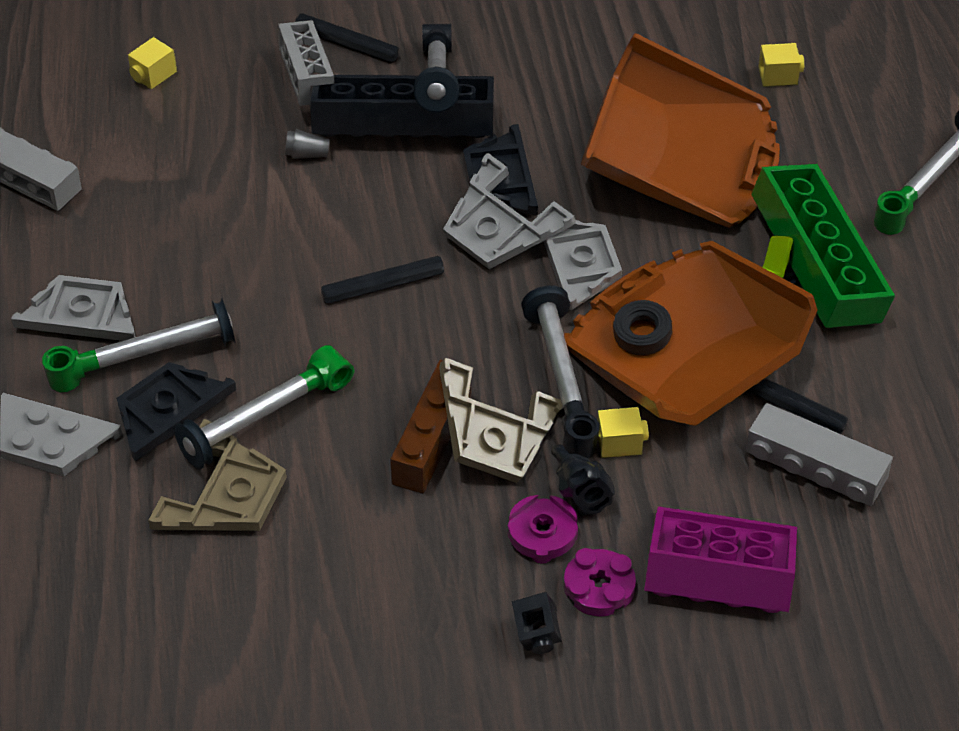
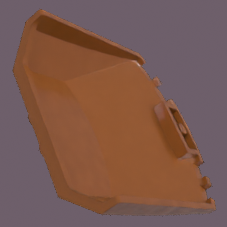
[581,33,780,228]
[564,241,817,426]

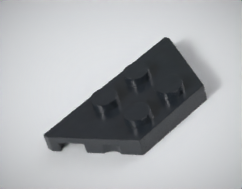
[463,124,538,215]
[117,362,236,461]

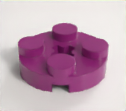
[508,495,578,564]
[564,548,636,616]

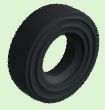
[613,300,672,355]

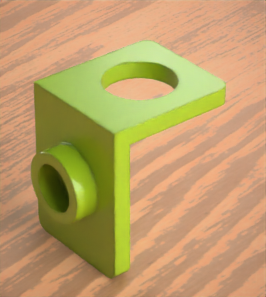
[763,236,793,278]

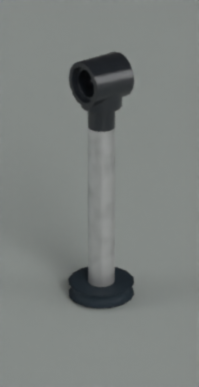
[413,24,460,113]
[521,285,599,458]

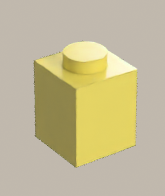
[128,37,177,90]
[758,43,804,86]
[597,407,649,458]

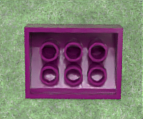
[644,506,797,613]

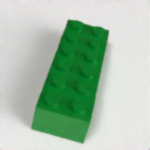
[751,164,895,328]

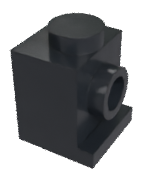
[512,592,562,654]

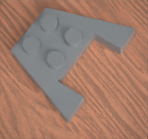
[443,153,576,269]

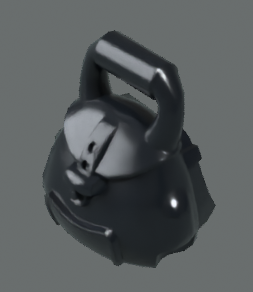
[551,444,615,516]

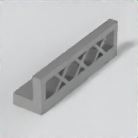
[278,20,334,106]

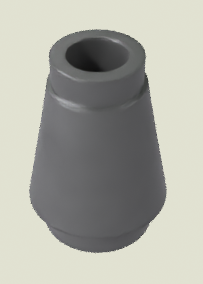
[285,129,329,159]

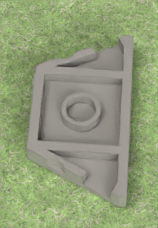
[537,215,622,310]
[11,275,136,341]
[0,393,122,476]

